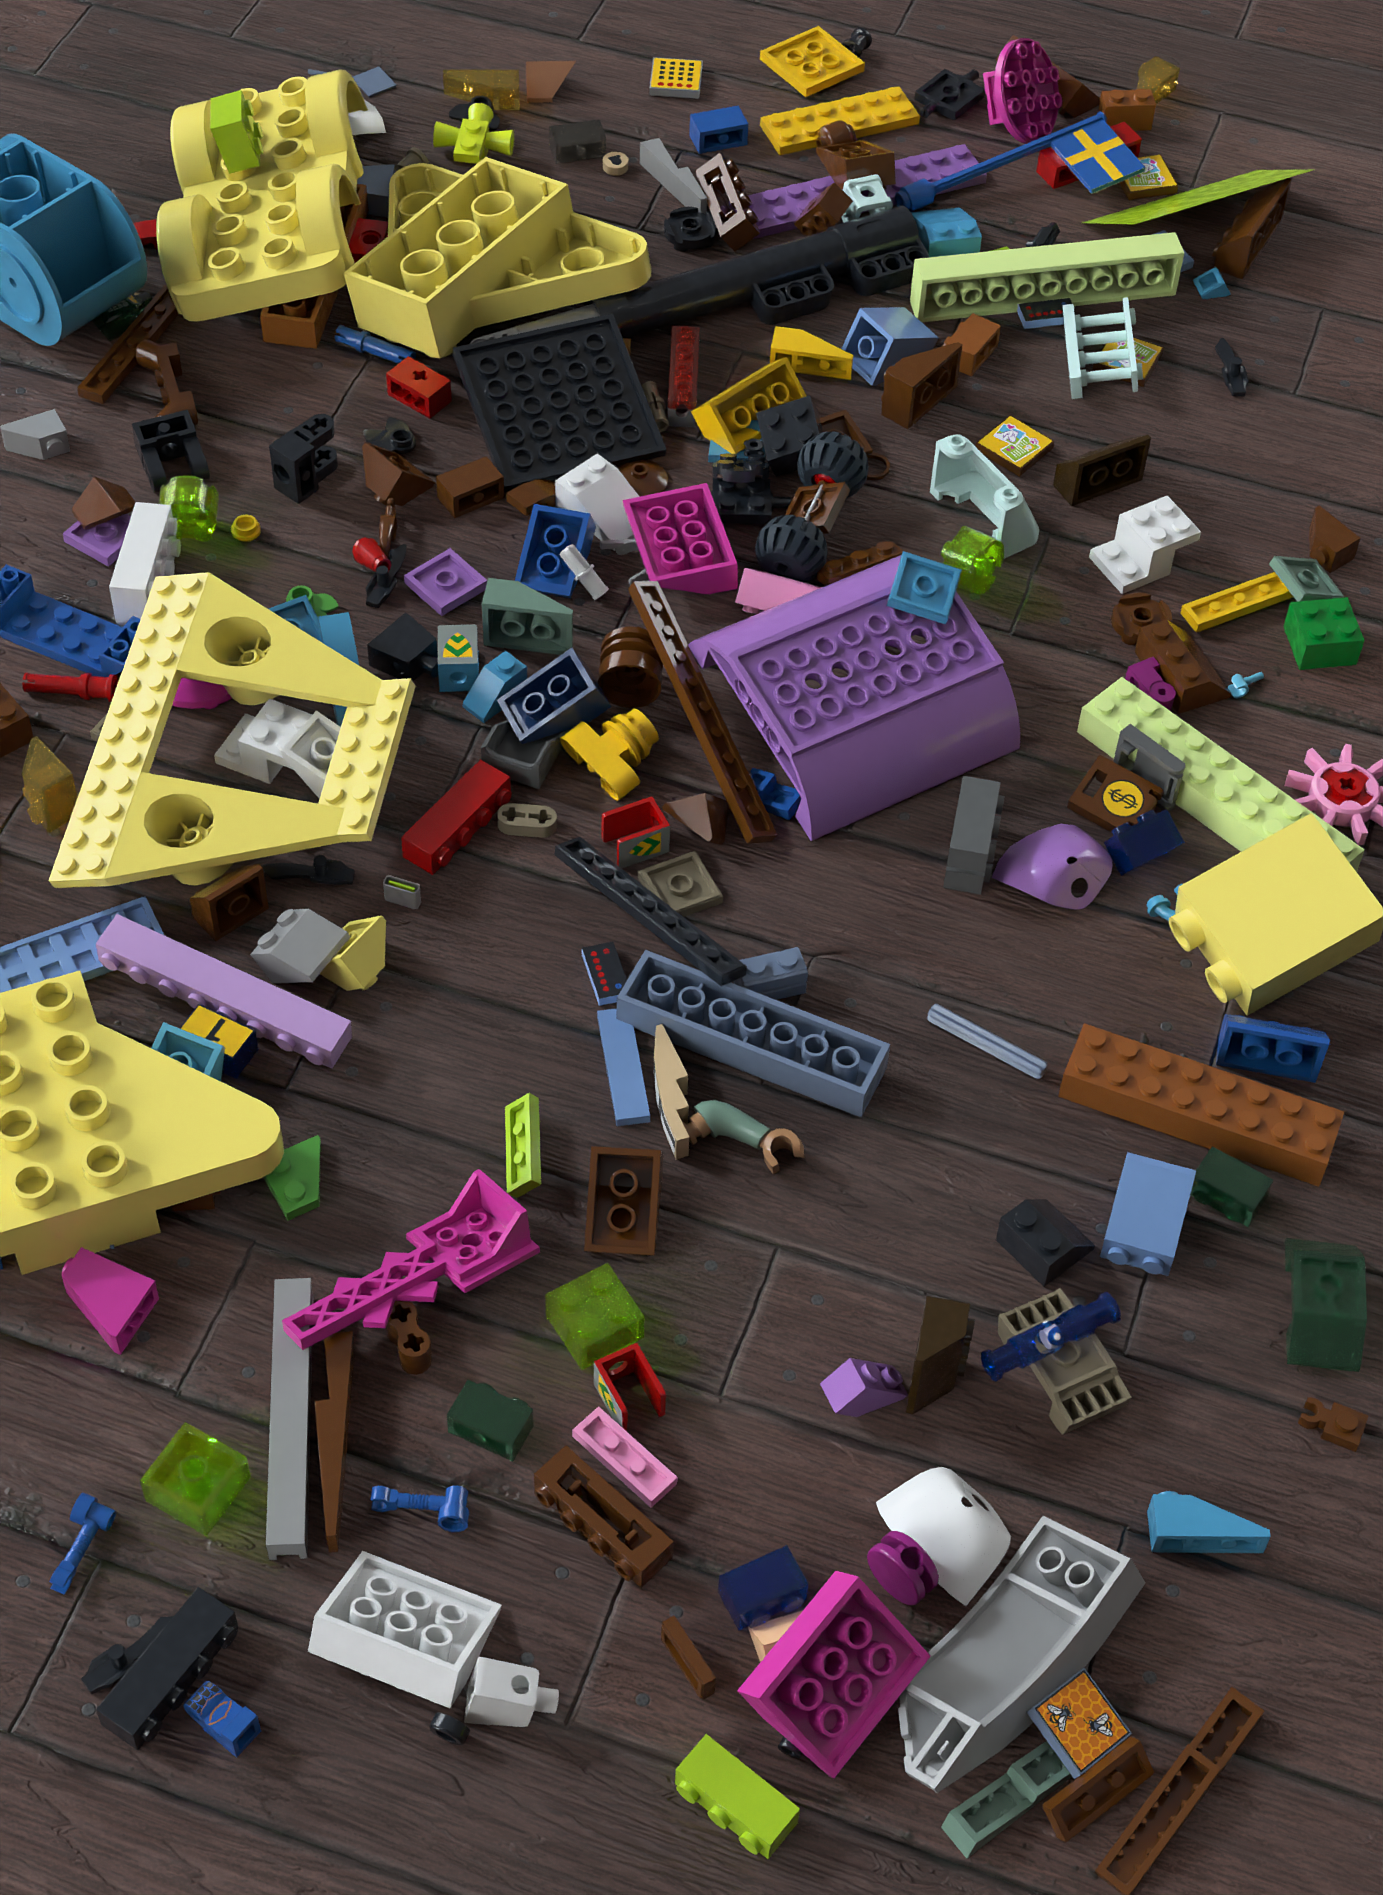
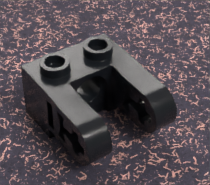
[132,410,210,493]
[269,414,338,504]

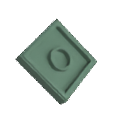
[1269,556,1344,601]

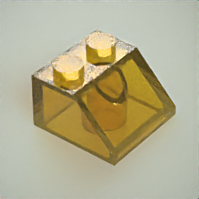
[22,736,78,833]

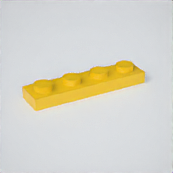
[1180,572,1293,633]

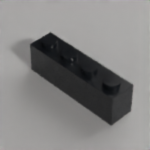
[96,1587,238,1751]

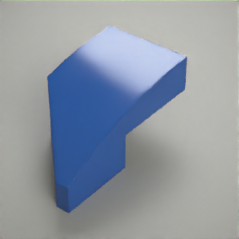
[750,768,802,820]

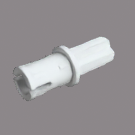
[560,544,609,600]

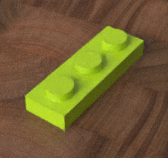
[505,1093,541,1198]

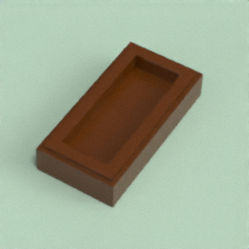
[661,1615,716,1700]

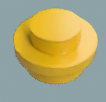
[231,514,261,541]

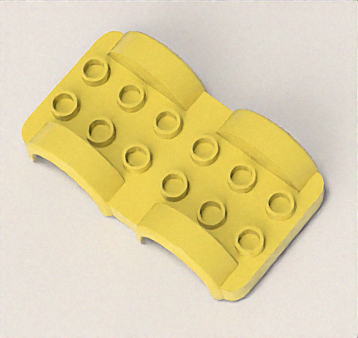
[156,70,368,322]

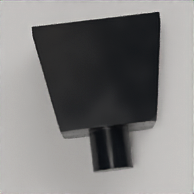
[367,612,438,681]

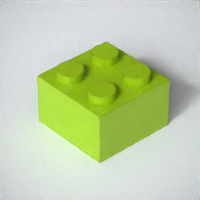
[210,90,263,174]

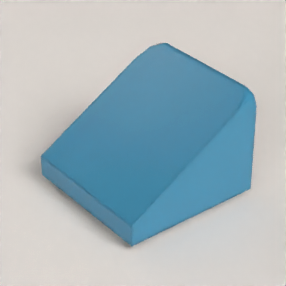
[1193,267,1231,299]

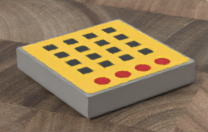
[649,57,703,99]

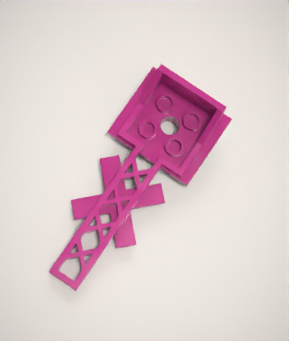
[282,1169,540,1350]

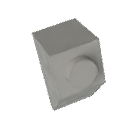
[0,409,70,460]

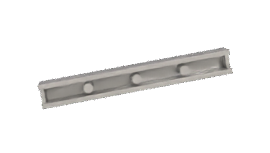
[266,1278,314,1560]

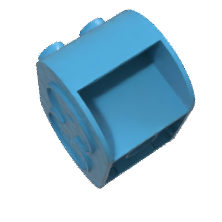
[0,133,147,346]

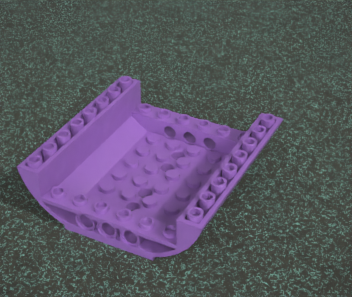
[688,555,1020,841]

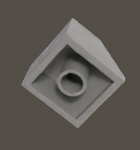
[250,909,351,983]

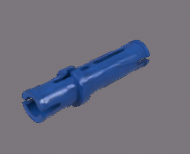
[334,324,416,364]

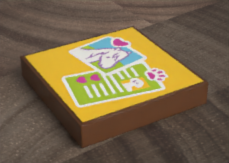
[1119,154,1178,200]
[1092,330,1164,387]
[975,415,1055,477]

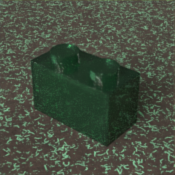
[1190,1146,1274,1227]
[447,1380,534,1462]

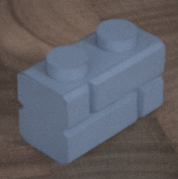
[733,947,808,1000]

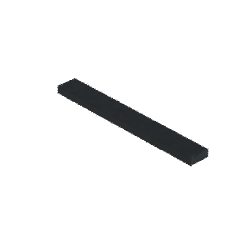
[554,837,747,986]

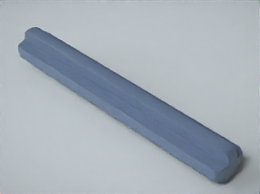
[927,1004,1048,1079]

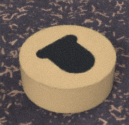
[603,152,629,176]

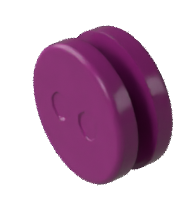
[867,1531,939,1606]

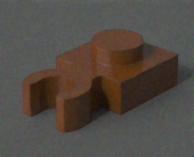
[1298,1397,1369,1452]

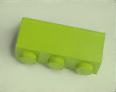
[675,1734,800,1859]

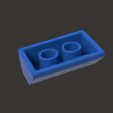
[1216,1014,1330,1083]

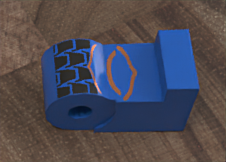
[183,1681,261,1758]

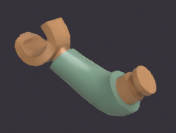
[682,1100,805,1175]

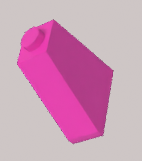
[62,1247,159,1355]

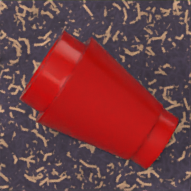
[352,537,391,572]

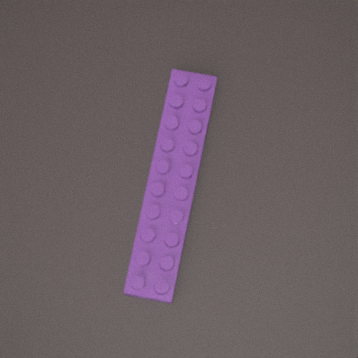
[729,144,987,239]

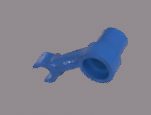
[371,1486,469,1532]
[49,1492,117,1594]

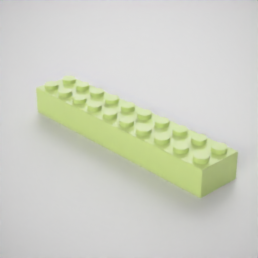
[910,232,1184,322]
[1077,677,1365,872]

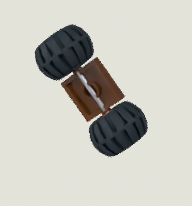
[755,431,868,582]

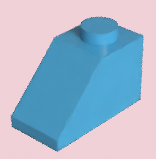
[463,651,527,723]

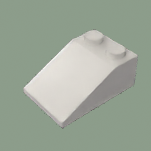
[555,453,639,551]
[280,710,341,799]

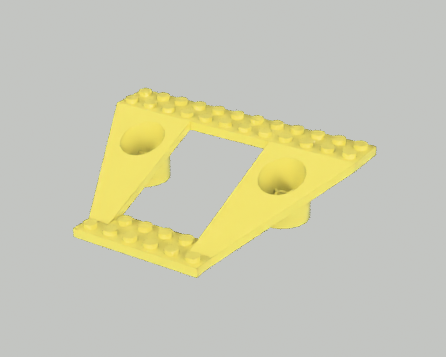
[48,572,415,888]

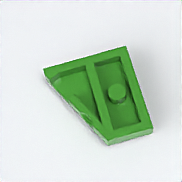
[263,1135,321,1221]

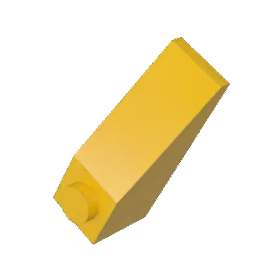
[770,326,853,380]

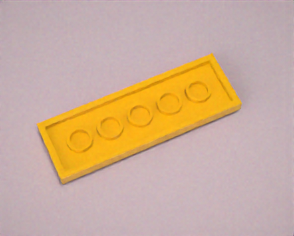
[760,86,920,156]

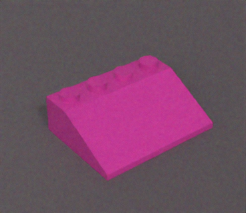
[622,483,738,595]
[737,1571,931,1778]

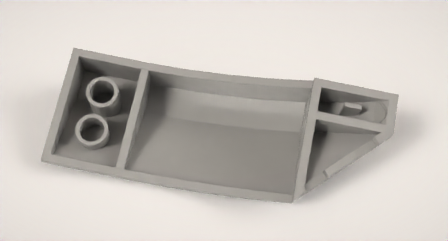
[898,1516,1146,1793]

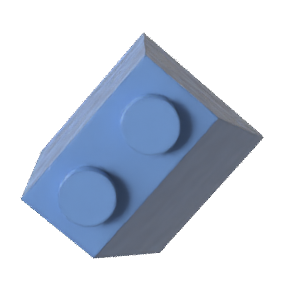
[841,307,939,386]
[1100,1152,1196,1276]

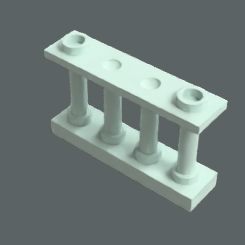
[1063,297,1143,399]

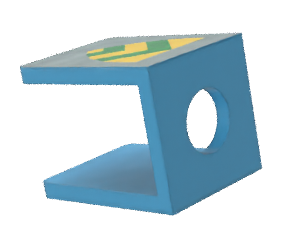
[438,624,479,692]

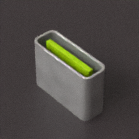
[383,875,421,909]

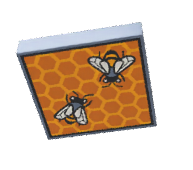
[1027,1668,1132,1779]

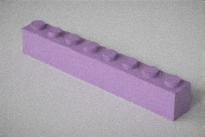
[96,914,352,1068]

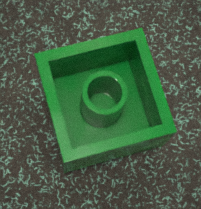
[1283,597,1364,670]

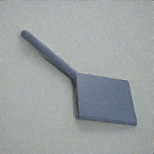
[308,67,396,98]

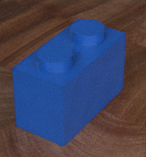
[689,105,748,154]

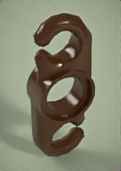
[379,498,397,558]

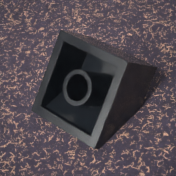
[996,1199,1095,1287]

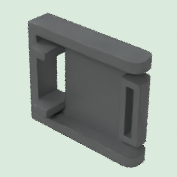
[1113,724,1185,812]

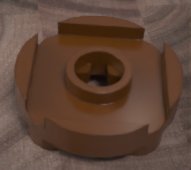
[1111,593,1172,645]

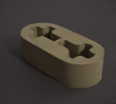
[497,803,557,838]

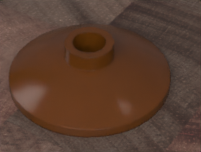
[617,460,668,497]

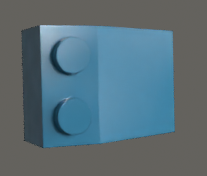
[911,208,982,258]

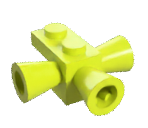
[433,103,514,164]

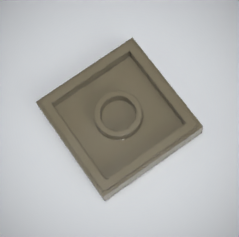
[638,851,723,917]

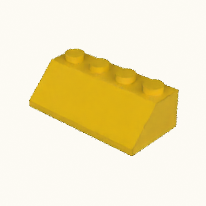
[691,356,807,454]

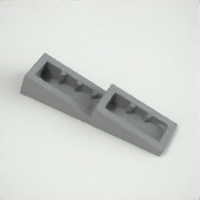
[640,138,707,215]

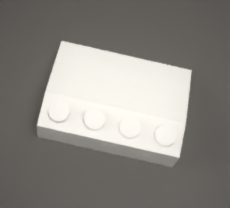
[308,1551,502,1708]

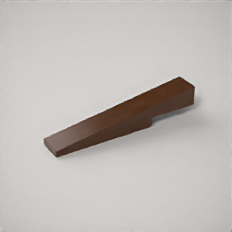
[315,1331,355,1553]
[1095,1687,1264,1895]

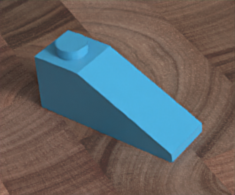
[1147,1491,1271,1553]

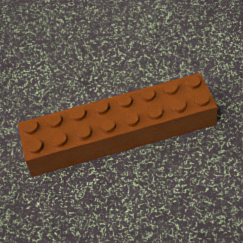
[260,184,369,349]
[1058,1023,1345,1187]

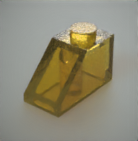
[1137,56,1180,104]

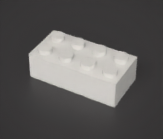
[109,502,181,627]

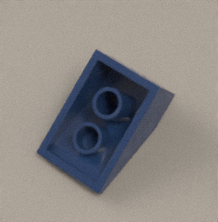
[497,648,612,744]

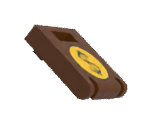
[1067,755,1164,836]

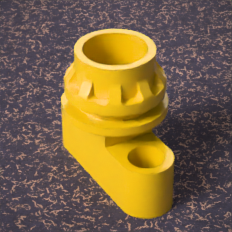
[560,708,659,801]

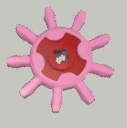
[1284,744,1383,845]

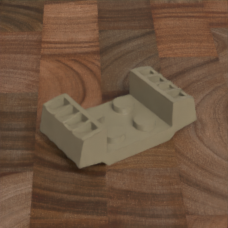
[998,1288,1132,1435]

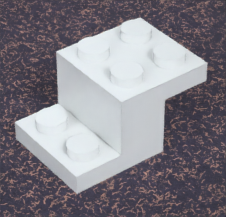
[1089,495,1201,594]
[214,699,312,784]

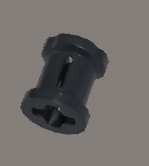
[842,28,872,58]

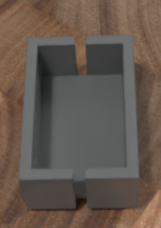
[943,776,1005,895]

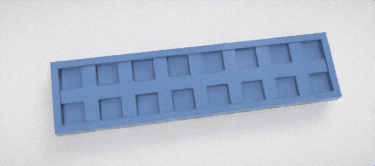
[0,896,164,993]

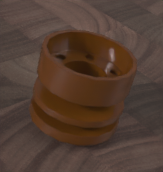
[598,626,663,708]

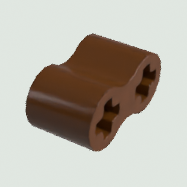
[386,1300,432,1375]

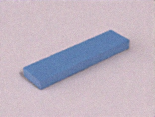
[597,1008,650,1126]

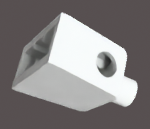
[464,1657,559,1727]

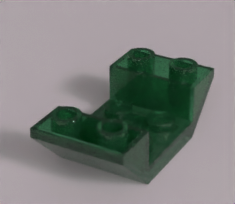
[1285,1238,1367,1372]

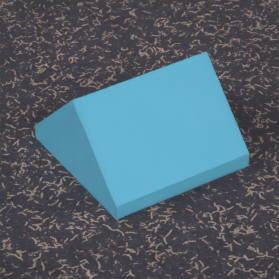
[151,1022,225,1081]

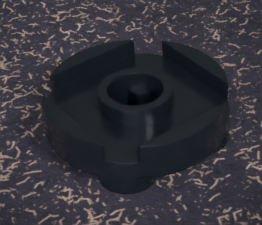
[664,207,717,252]
[712,453,770,483]

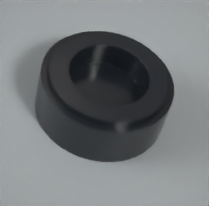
[429,1712,471,1745]

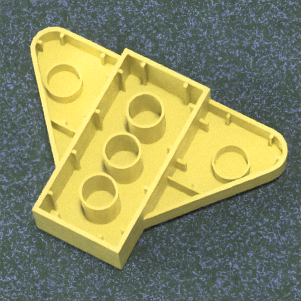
[344,157,652,359]
[0,971,284,1275]

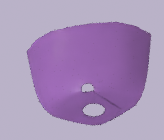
[992,824,1113,909]

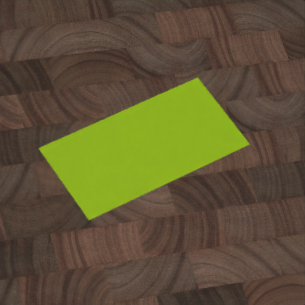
[1082,169,1315,224]

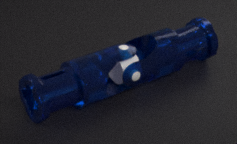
[981,1292,1121,1382]

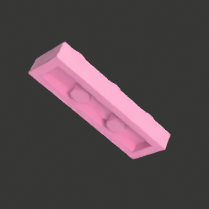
[572,1406,678,1508]

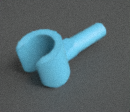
[1228,672,1264,698]

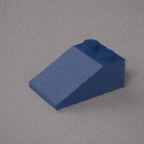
[515,504,596,598]

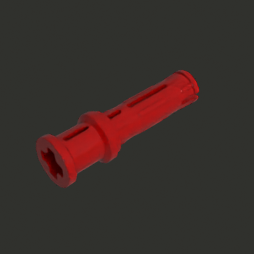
[22,673,119,702]

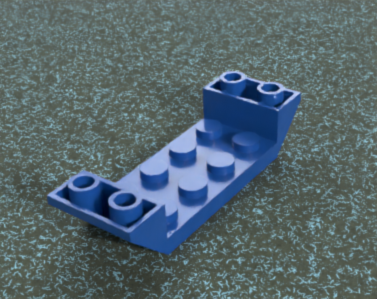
[0,564,141,677]

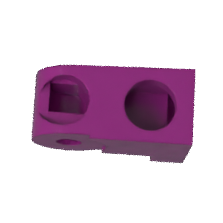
[1125,657,1176,711]

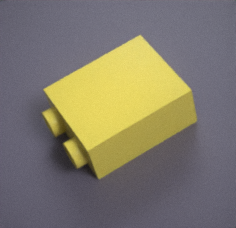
[1169,813,1383,1016]

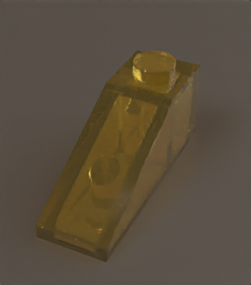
[443,70,520,110]

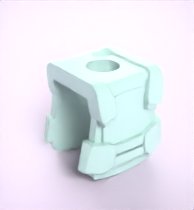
[841,175,893,223]

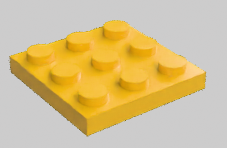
[760,26,865,97]

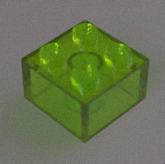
[545,1262,645,1370]
[140,1422,251,1536]

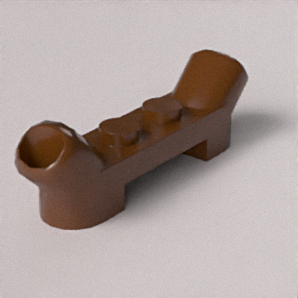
[135,339,198,425]

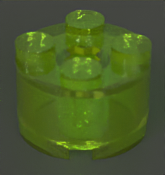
[159,476,219,542]
[941,526,1004,595]

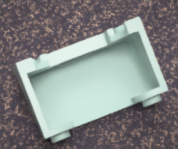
[930,434,1039,562]

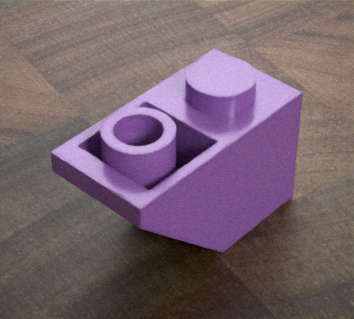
[820,1358,908,1417]

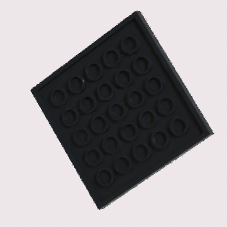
[452,313,666,493]

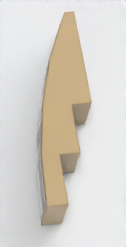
[654,1024,689,1160]

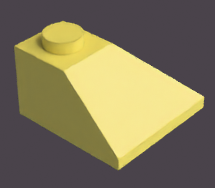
[320,915,386,991]

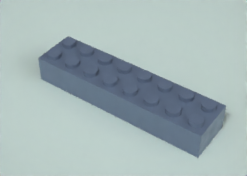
[616,950,891,1117]

